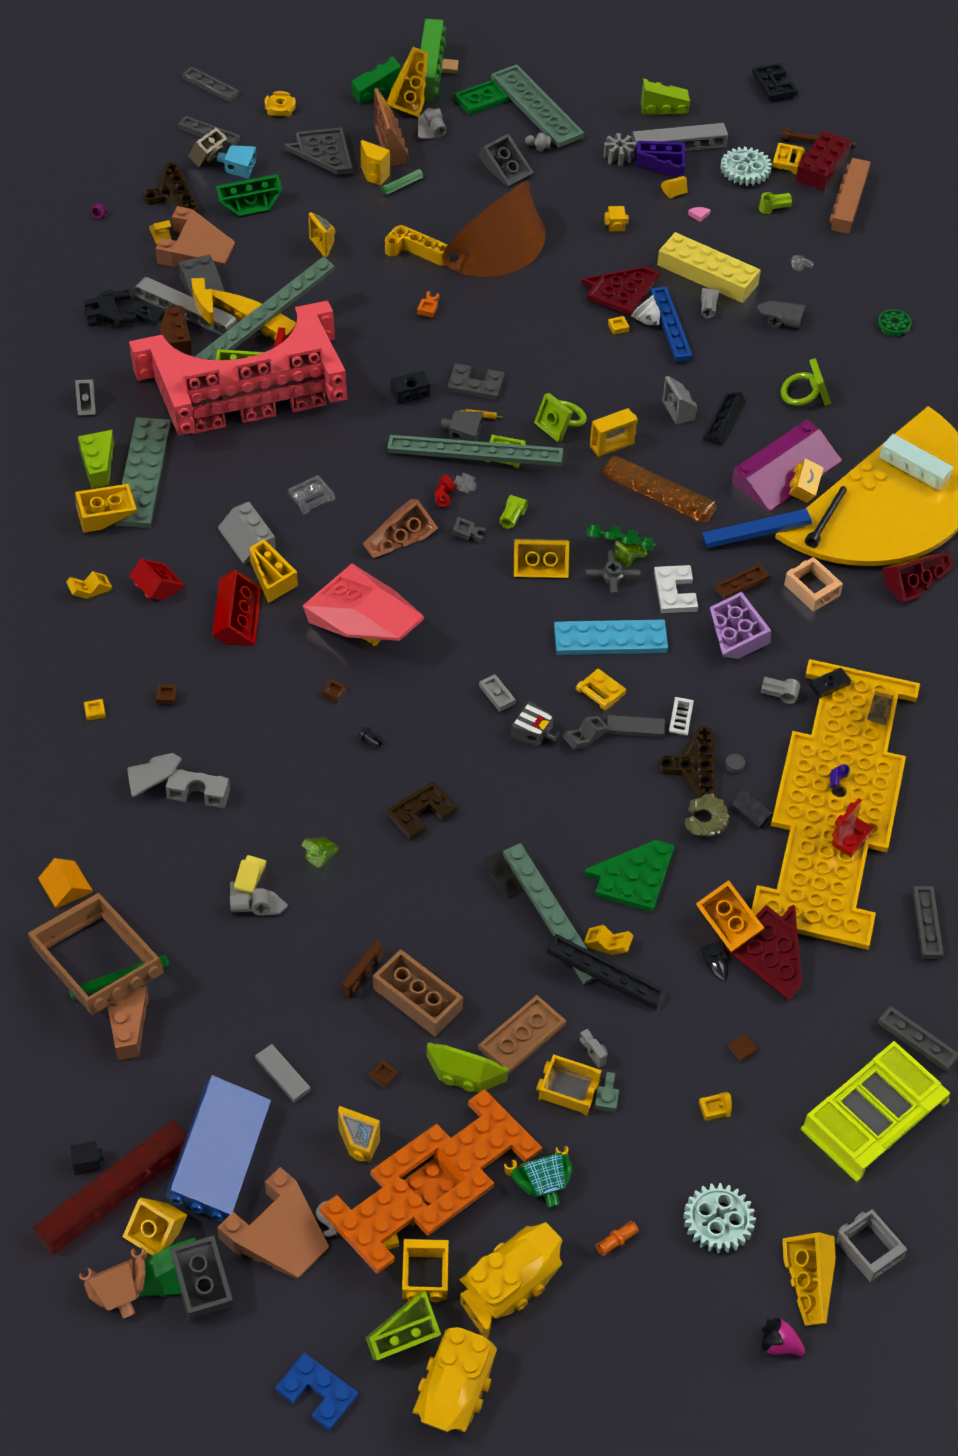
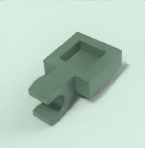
[595,1072,619,1112]

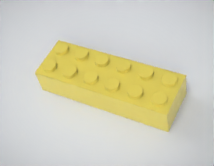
[657,232,761,303]

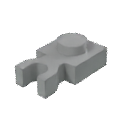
[580,1029,608,1068]

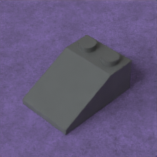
[478,134,534,187]
[178,254,225,297]
[170,1235,233,1320]

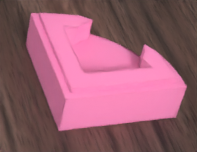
[688,207,711,222]

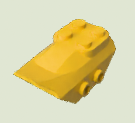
[459,1222,563,1319]
[412,1327,497,1432]

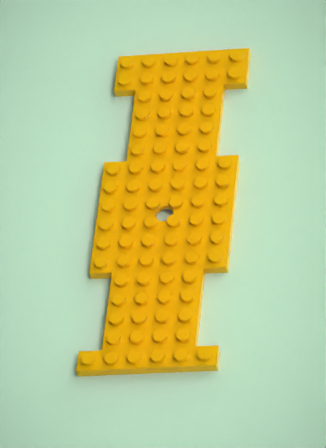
[751,659,920,950]

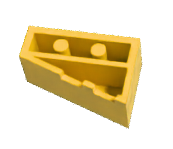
[249,539,298,603]

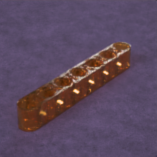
[602,456,717,523]

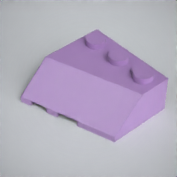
[710,592,771,659]

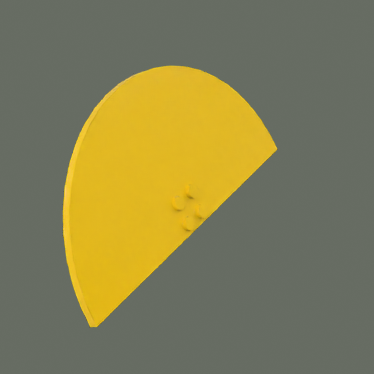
[775,406,958,566]

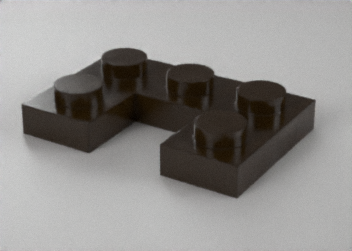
[386,781,457,840]

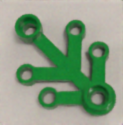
[586,524,656,550]

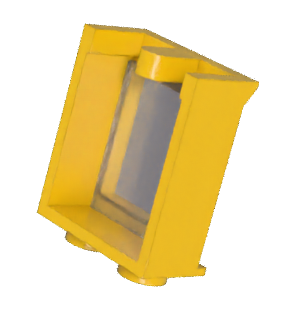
[536,1054,602,1116]

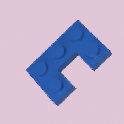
[275,1353,359,1432]

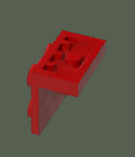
[832,798,874,857]

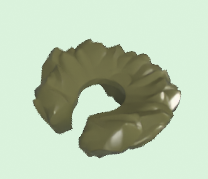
[684,793,730,837]

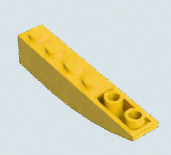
[212,290,296,340]

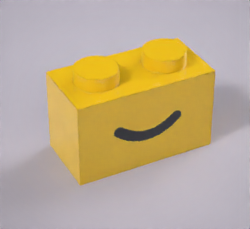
[789,458,823,503]

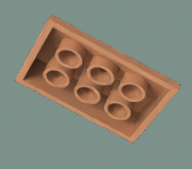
[374,88,409,166]

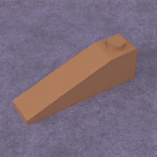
[362,499,438,558]

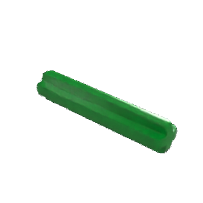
[382,169,423,195]

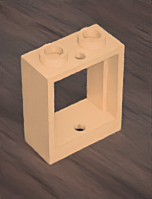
[784,557,843,612]

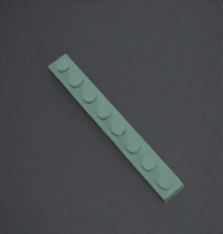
[503,843,596,985]

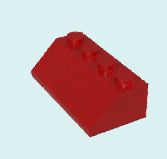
[212,569,262,646]

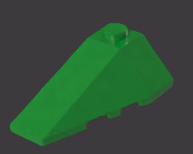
[138,1237,196,1298]

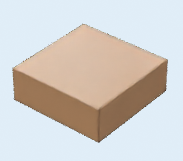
[442,59,459,74]

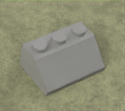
[218,502,276,564]

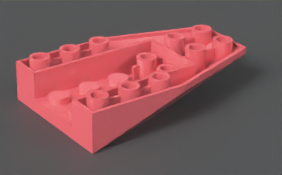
[303,564,424,641]

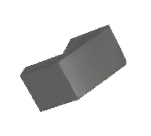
[562,716,609,749]

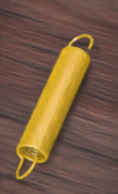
[460,409,503,420]

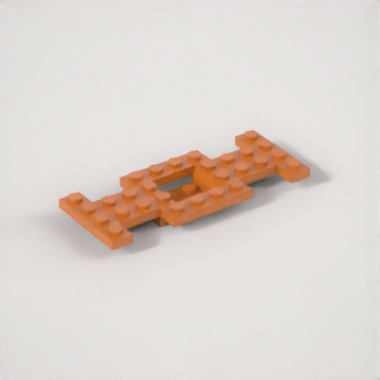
[319,1089,542,1274]

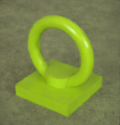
[781,358,831,406]
[534,393,587,442]

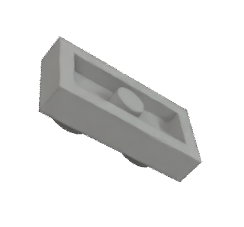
[479,674,516,712]

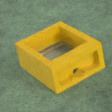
[590,408,638,457]

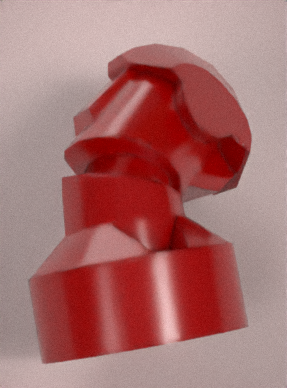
[434,474,456,507]

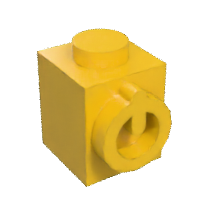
[604,206,629,232]

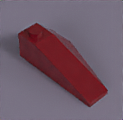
[882,551,953,603]

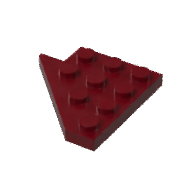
[581,266,660,316]
[726,905,802,1001]

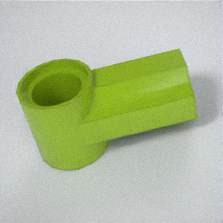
[759,192,792,214]
[499,495,528,529]

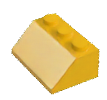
[514,539,569,578]

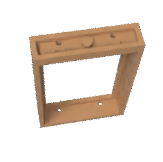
[28,893,164,1015]

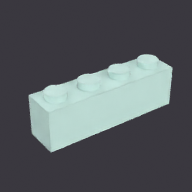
[879,434,953,491]

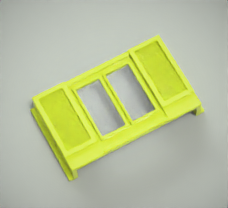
[801,1041,950,1182]

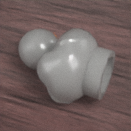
[525,132,551,152]

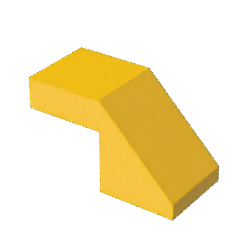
[66,571,113,599]
[584,925,634,955]

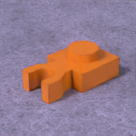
[417,291,440,318]

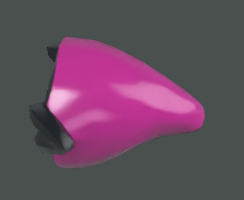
[761,1317,805,1357]

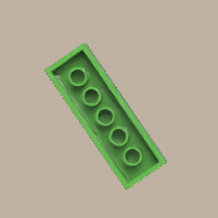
[421,19,446,103]

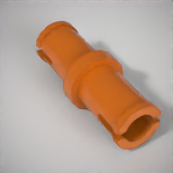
[596,1221,639,1256]

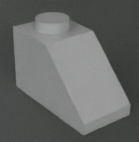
[75,379,96,415]

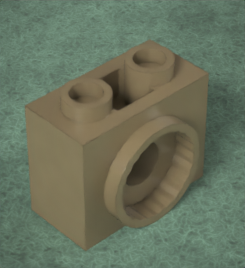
[188,127,228,167]

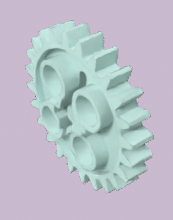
[720,147,772,186]
[683,1183,756,1253]

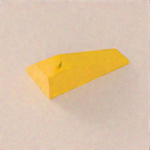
[387,47,428,117]
[783,1232,836,1326]

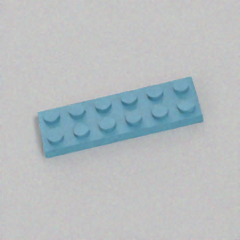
[554,620,668,655]

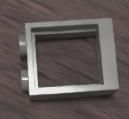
[836,1209,907,1282]

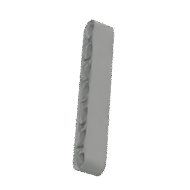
[133,277,238,335]

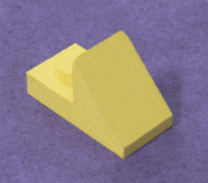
[234,855,266,894]

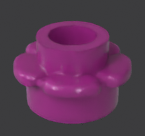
[91,203,107,219]

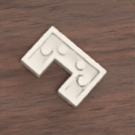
[654,565,698,613]

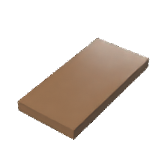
[478,995,567,1075]

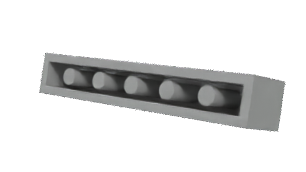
[632,123,728,156]

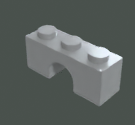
[166,769,230,809]

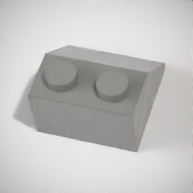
[662,376,698,424]

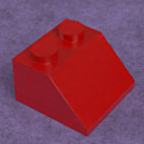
[129,558,185,600]

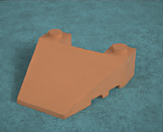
[156,206,235,267]
[217,1167,329,1279]

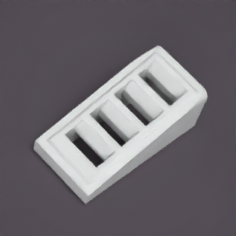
[669,697,694,736]

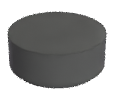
[725,754,745,773]

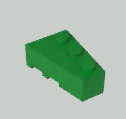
[351,56,401,104]

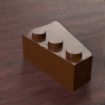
[159,306,192,355]

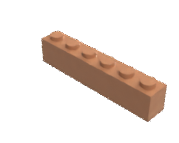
[829,158,871,234]

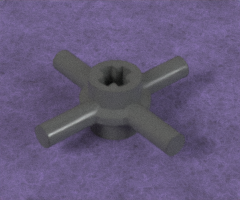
[585,550,640,596]

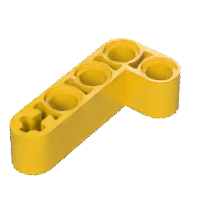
[385,225,450,266]

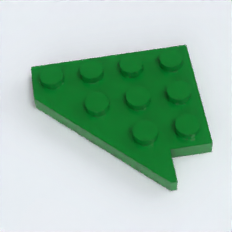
[584,840,675,913]

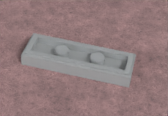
[255,1044,311,1103]

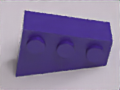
[636,141,685,178]

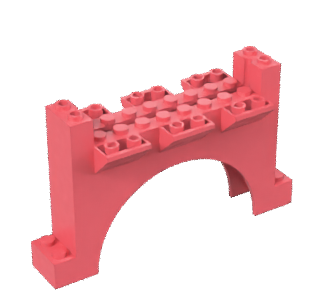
[129,300,347,436]

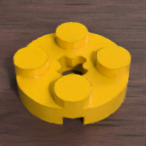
[265,91,296,117]

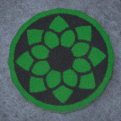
[878,309,911,337]

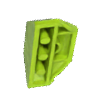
[427,1042,508,1093]

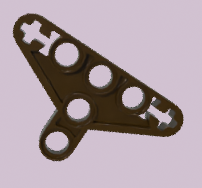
[143,162,199,214]
[658,726,716,798]

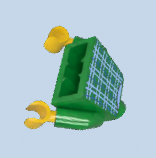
[504,1146,573,1208]

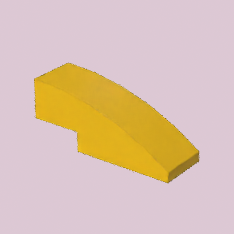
[191,278,214,325]

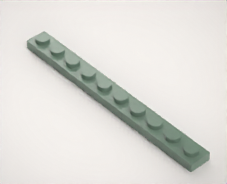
[195,256,335,360]
[387,435,564,466]

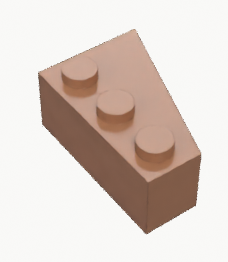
[107,986,149,1061]

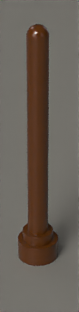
[781,127,856,148]

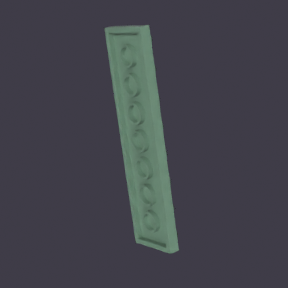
[491,64,584,148]
[114,417,171,528]

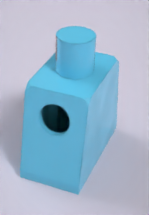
[217,145,257,179]

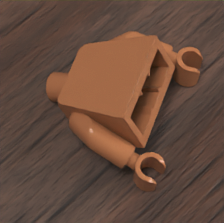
[79,1247,147,1318]

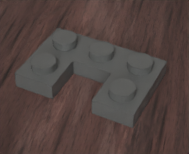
[447,363,505,401]

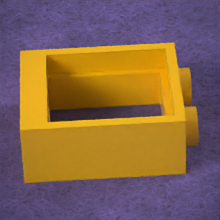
[402,1239,449,1302]

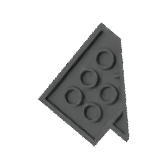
[285,127,353,175]

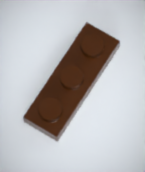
[714,563,770,600]
[342,939,384,998]

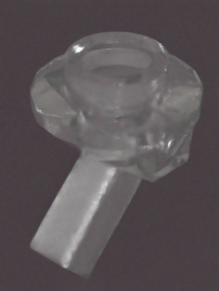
[791,255,814,271]

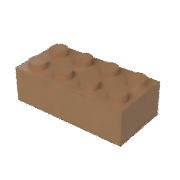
[373,949,463,1037]

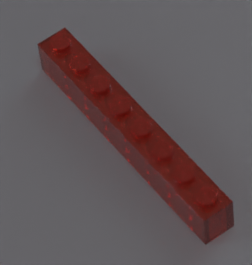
[33,1119,187,1255]

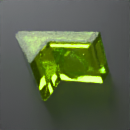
[615,541,648,569]
[302,837,339,868]

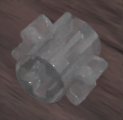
[454,473,477,494]

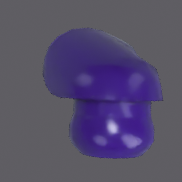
[830,764,850,790]

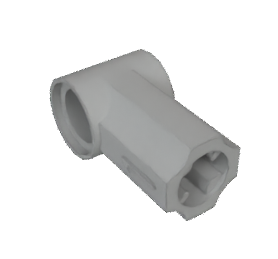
[701,288,719,319]
[761,677,801,704]

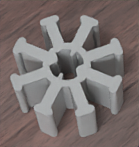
[603,133,636,166]

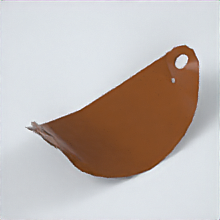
[442,181,546,277]

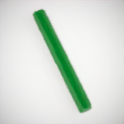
[69,955,169,1000]

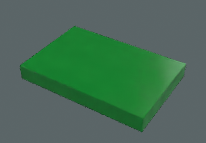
[454,80,509,115]

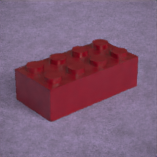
[796,131,852,191]

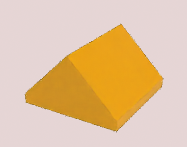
[38,858,93,909]

